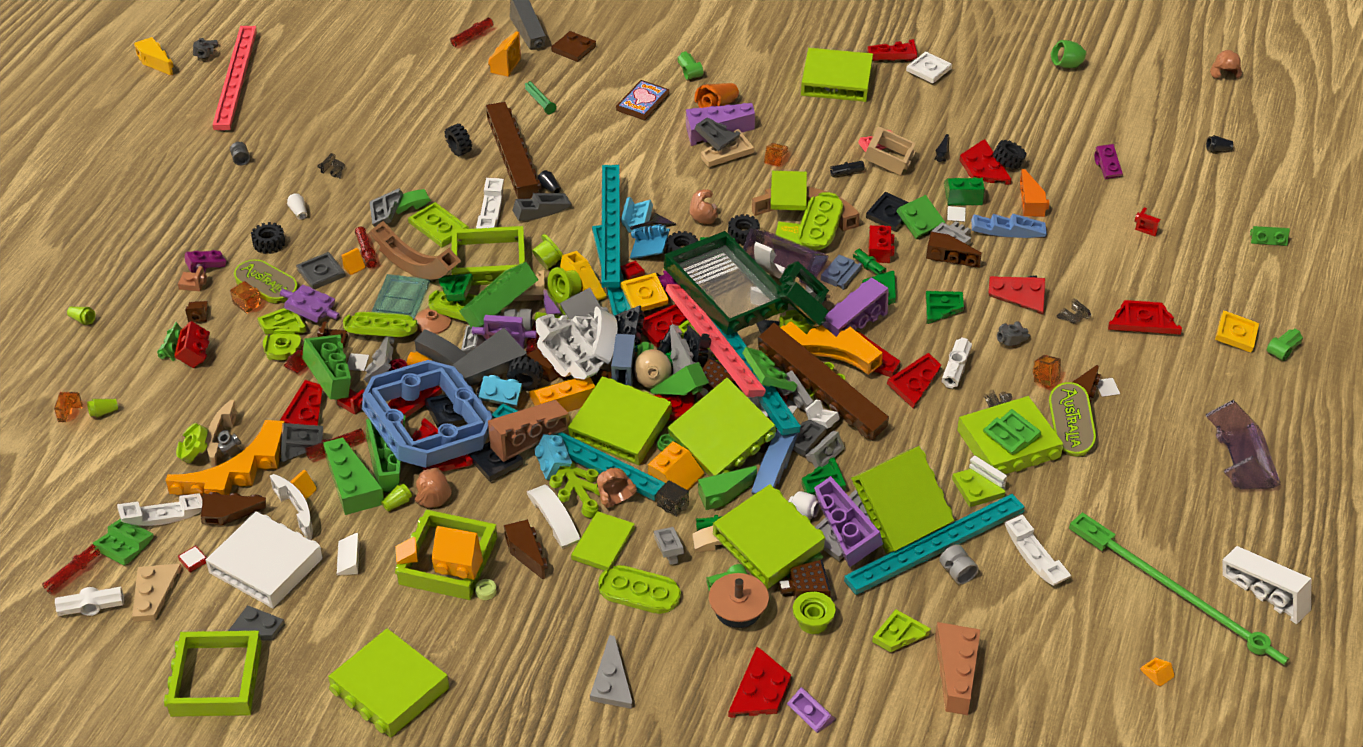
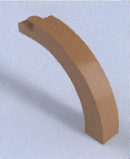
[752,187,860,231]
[369,221,461,280]

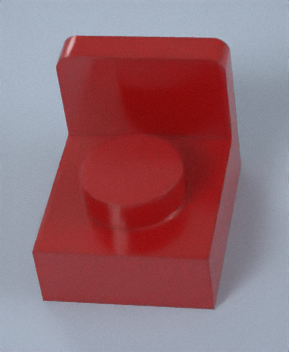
[1134,207,1161,236]
[337,389,365,415]

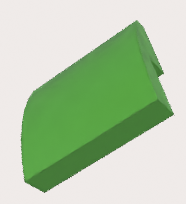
[983,409,1041,454]
[93,519,154,566]

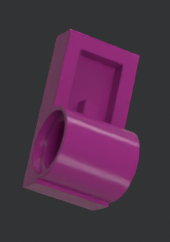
[1094,144,1123,179]
[184,250,226,273]

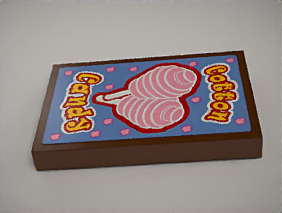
[616,80,669,121]

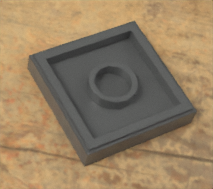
[296,252,346,290]

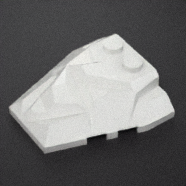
[536,314,604,379]

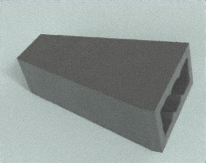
[510,0,546,49]
[452,328,528,386]

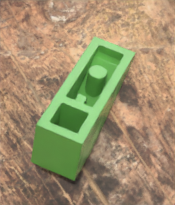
[650,362,709,395]
[698,466,757,510]

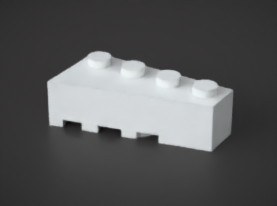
[1222,546,1311,624]

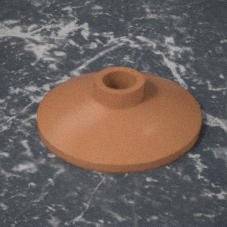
[414,308,451,334]

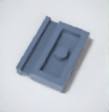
[821,255,862,290]

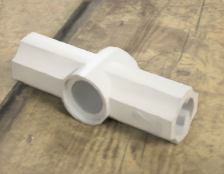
[942,337,972,389]
[55,587,124,616]

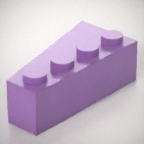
[686,103,755,146]
[823,277,888,337]
[814,476,883,568]

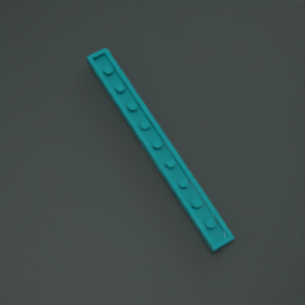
[601,165,620,288]
[592,225,640,352]
[708,316,801,435]
[492,403,665,501]
[844,494,1025,595]

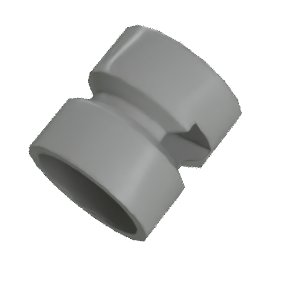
[504,309,532,331]
[939,545,979,584]

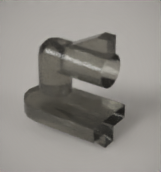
[317,153,345,179]
[1057,298,1091,324]
[983,390,1012,408]

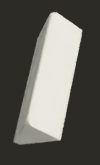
[337,533,360,575]

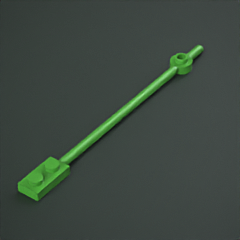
[1069,512,1289,665]

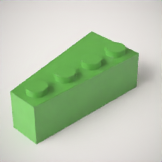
[459,262,539,328]
[302,335,351,400]
[366,415,406,492]
[323,437,384,515]

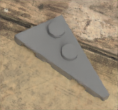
[670,324,695,375]
[363,336,394,383]
[590,635,632,709]

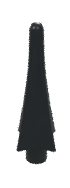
[934,134,949,162]

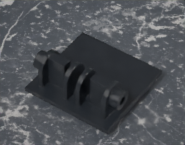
[615,305,645,346]
[684,325,711,369]

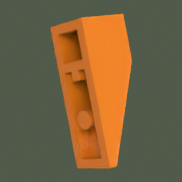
[1020,169,1049,217]

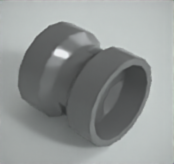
[230,142,250,166]

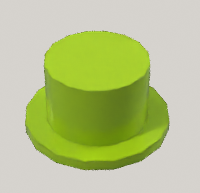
[532,234,563,270]
[548,267,582,303]
[792,592,836,634]

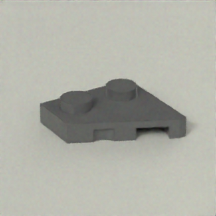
[694,117,741,151]
[279,423,323,462]

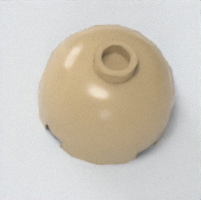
[633,349,672,388]

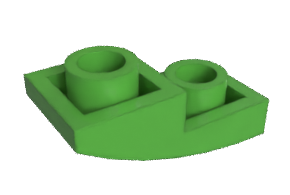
[396,189,431,214]

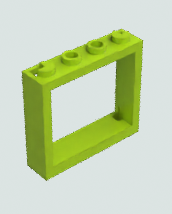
[451,226,525,286]
[395,509,498,600]
[164,631,262,717]

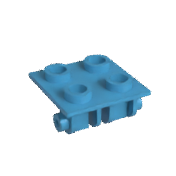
[630,224,670,259]

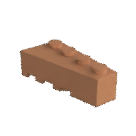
[488,400,570,462]
[935,622,981,715]

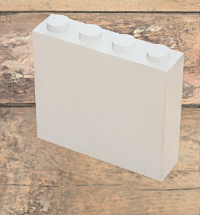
[206,511,322,608]

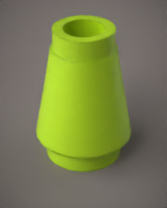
[67,306,96,325]
[87,398,118,418]
[381,484,413,512]

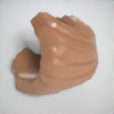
[1210,50,1242,78]
[690,189,718,224]
[414,468,452,508]
[597,468,637,508]

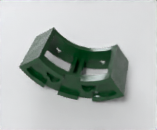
[776,261,829,327]

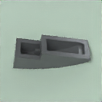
[512,193,571,221]
[414,329,467,366]

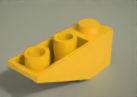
[134,37,174,75]
[560,251,607,301]

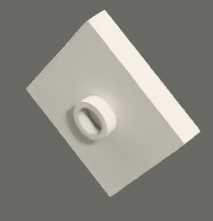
[906,52,952,83]

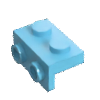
[621,197,653,232]
[478,375,522,407]
[535,434,572,480]

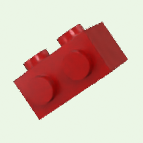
[868,225,895,263]
[174,321,210,368]

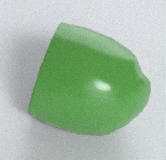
[1050,40,1087,68]

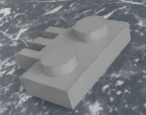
[932,221,971,245]

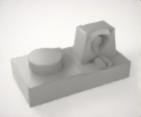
[777,371,813,412]
[805,431,845,469]
[654,527,684,565]

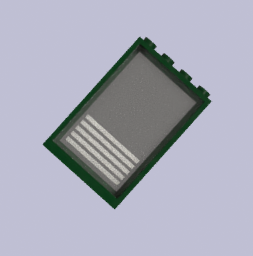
[663,231,789,335]

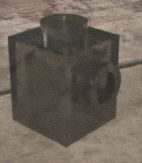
[657,480,689,517]

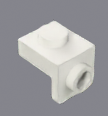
[805,400,840,429]

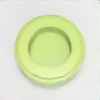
[475,579,497,600]

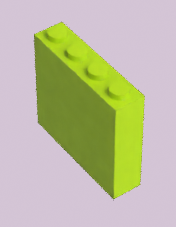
[801,47,873,102]
[568,376,672,466]
[668,378,776,477]
[957,396,1063,474]
[851,446,954,553]
[713,484,825,589]
[328,628,449,737]

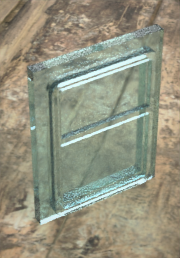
[371,274,430,320]

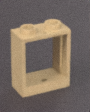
[863,126,916,175]

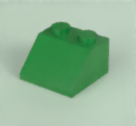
[944,178,985,206]

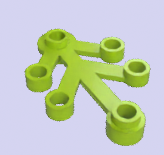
[549,462,600,518]

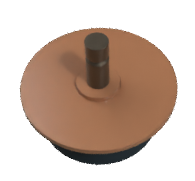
[709,573,769,628]

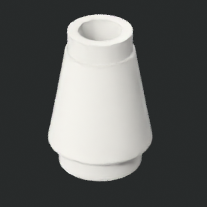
[287,194,307,220]

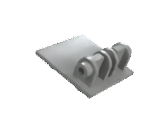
[560,288,609,323]

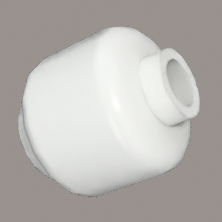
[789,491,820,520]

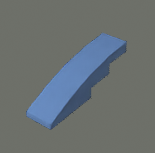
[971,214,1046,238]
[751,429,798,495]

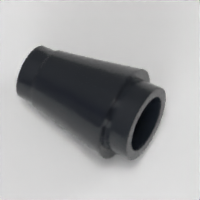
[1206,135,1234,152]
[537,170,561,193]

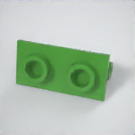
[1250,226,1290,246]
[157,322,182,361]

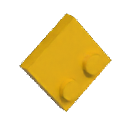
[621,273,669,311]
[1215,310,1259,353]

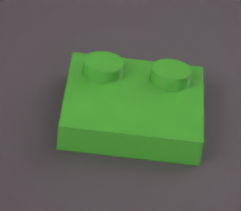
[896,195,945,239]

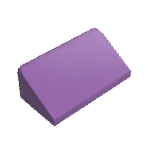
[543,289,561,314]
[787,687,836,733]

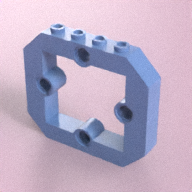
[362,360,493,468]

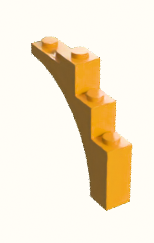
[765,322,882,375]
[165,420,285,496]

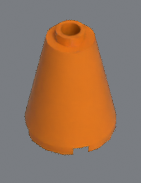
[694,83,739,108]

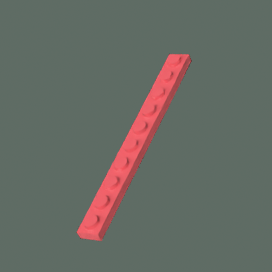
[213,26,257,131]
[665,284,766,397]

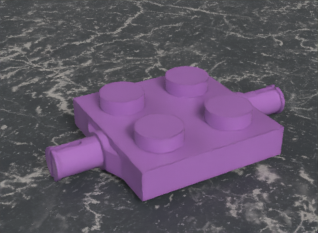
[280,285,340,322]
[472,315,537,349]

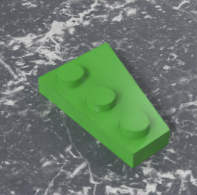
[742,347,798,392]

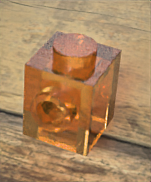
[230,281,261,314]
[1033,355,1061,387]

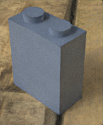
[611,334,636,386]

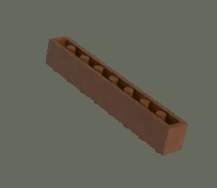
[486,102,541,199]
[758,323,889,440]

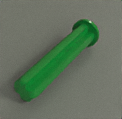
[525,81,557,115]

